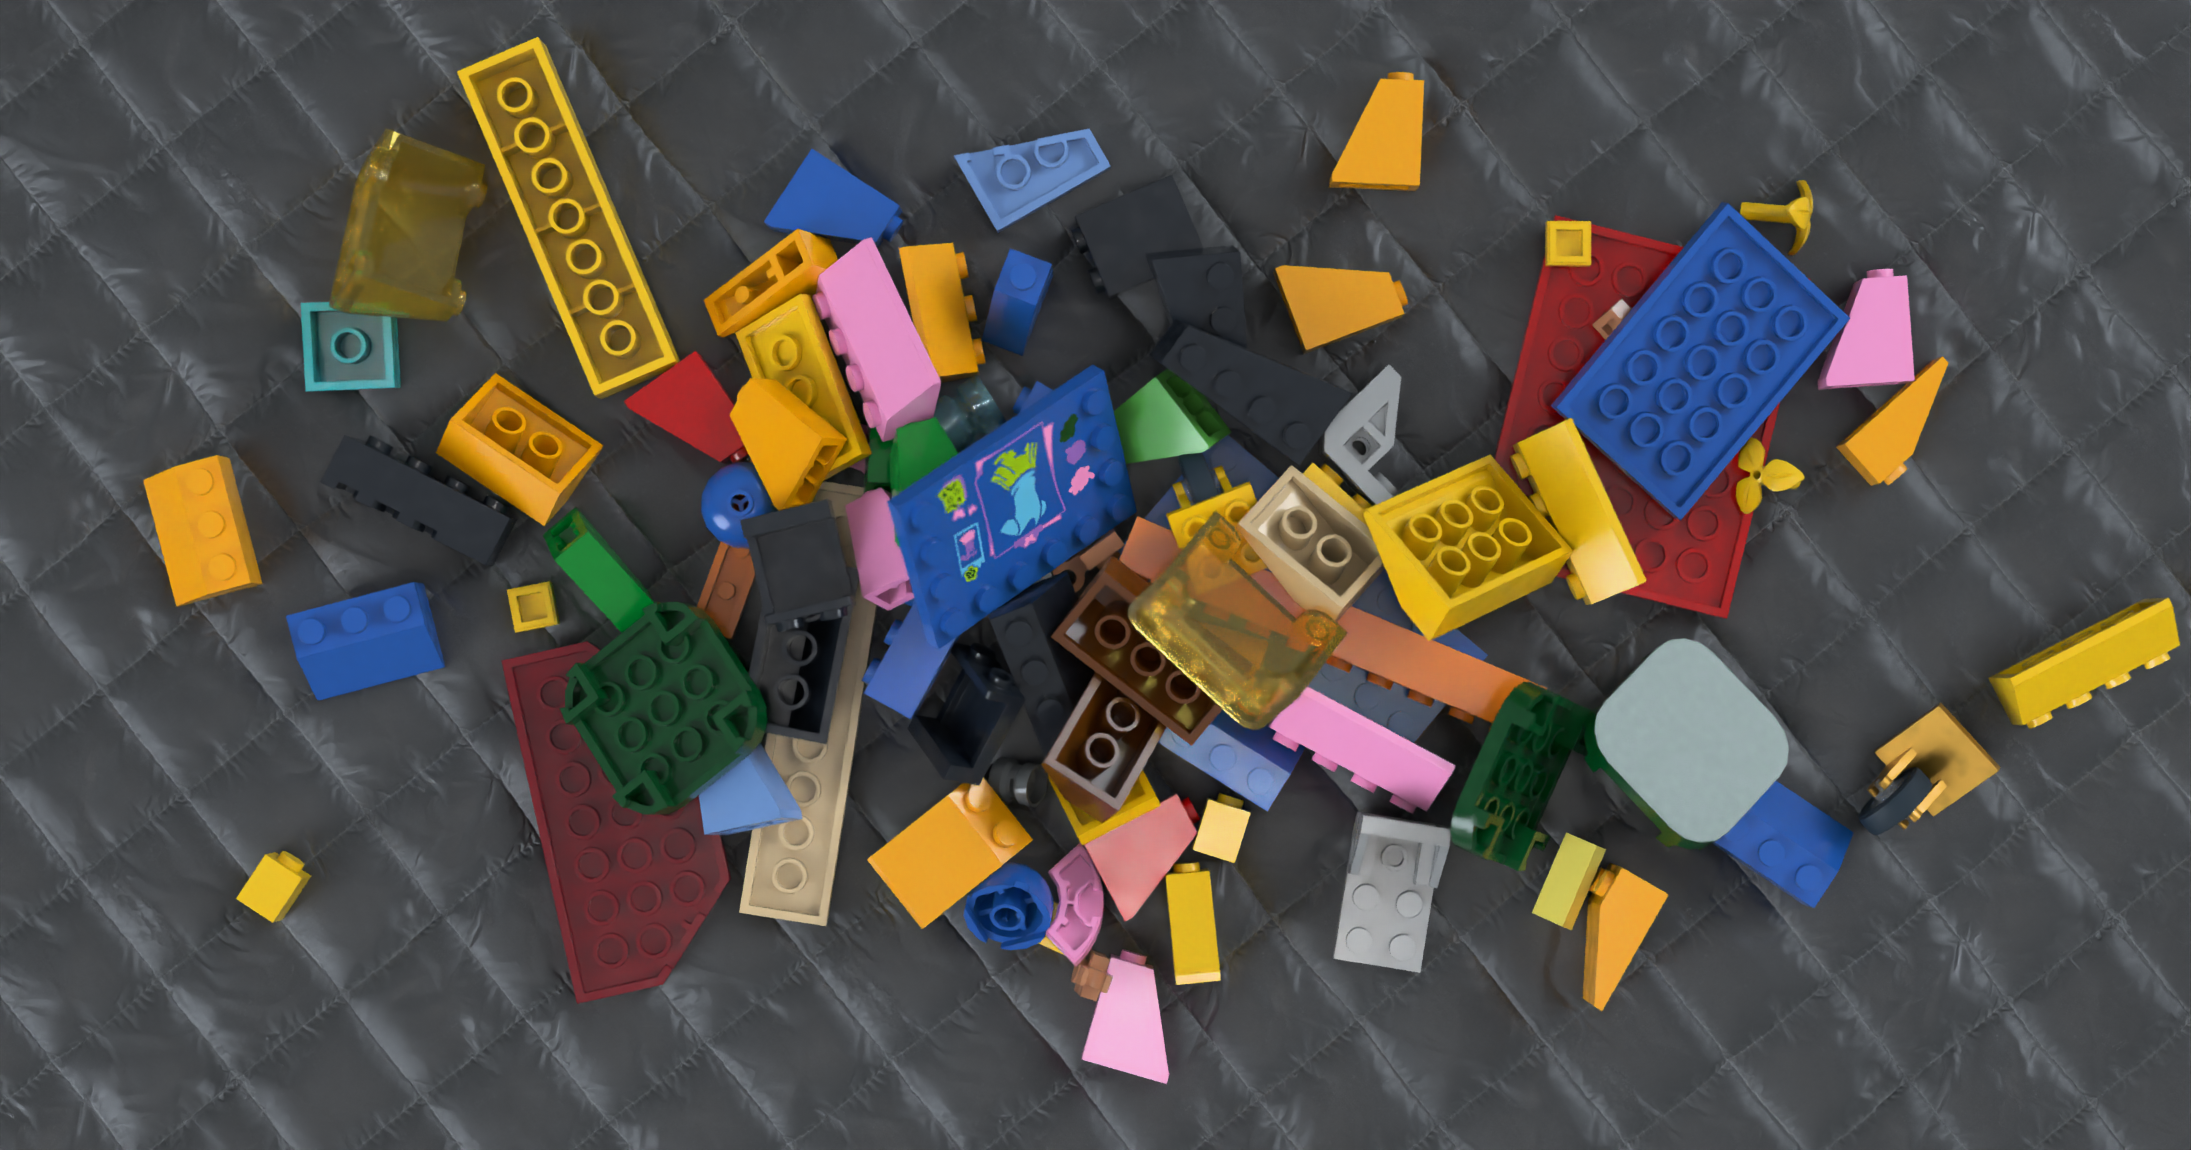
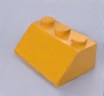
[899,243,986,383]
[436,373,604,526]
[143,455,263,607]

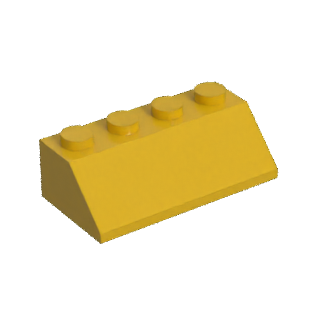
[1510,418,1647,605]
[1988,598,2180,729]

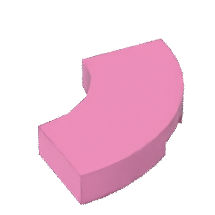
[1045,843,1104,967]

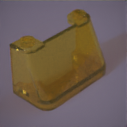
[329,129,488,322]
[1128,510,1347,729]

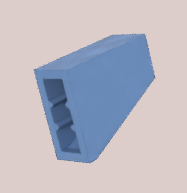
[699,743,802,835]

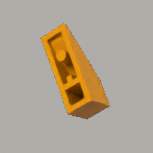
[704,229,838,338]
[1836,356,1948,486]

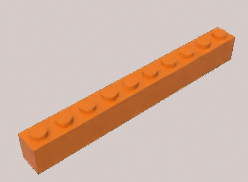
[1119,516,1547,732]

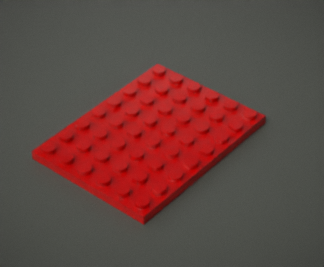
[1494,215,1811,619]

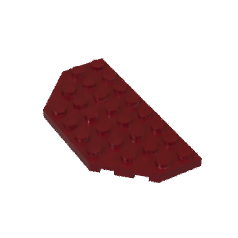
[501,641,731,1004]

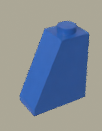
[764,149,904,247]
[982,248,1053,356]

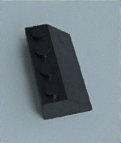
[749,566,859,744]
[988,571,1095,757]

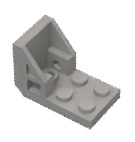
[1319,364,1401,506]
[1333,811,1451,973]

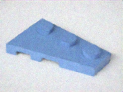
[954,129,1111,233]

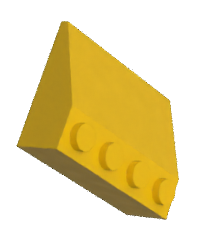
[1363,454,1573,641]

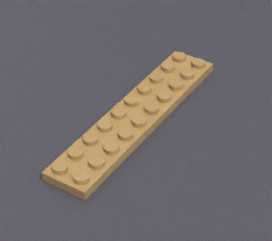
[739,481,878,926]

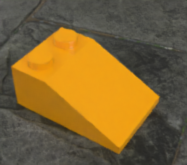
[867,777,1033,929]
[1583,863,1669,1011]

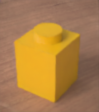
[1191,793,1251,863]
[236,851,311,923]

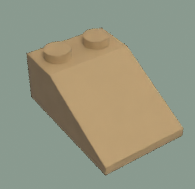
[1236,465,1385,630]

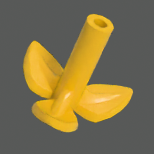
[1740,180,1813,256]
[1736,437,1805,514]

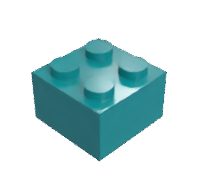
[301,299,401,392]

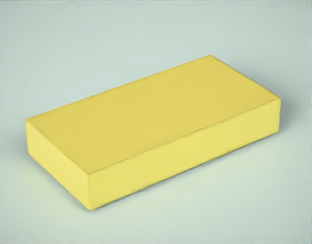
[1532,833,1606,930]

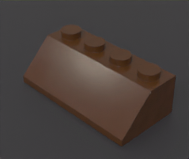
[1051,555,1252,746]
[1041,672,1166,823]

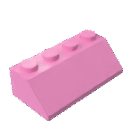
[812,237,941,442]
[1268,680,1456,814]

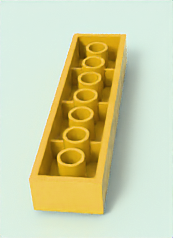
[457,37,680,399]

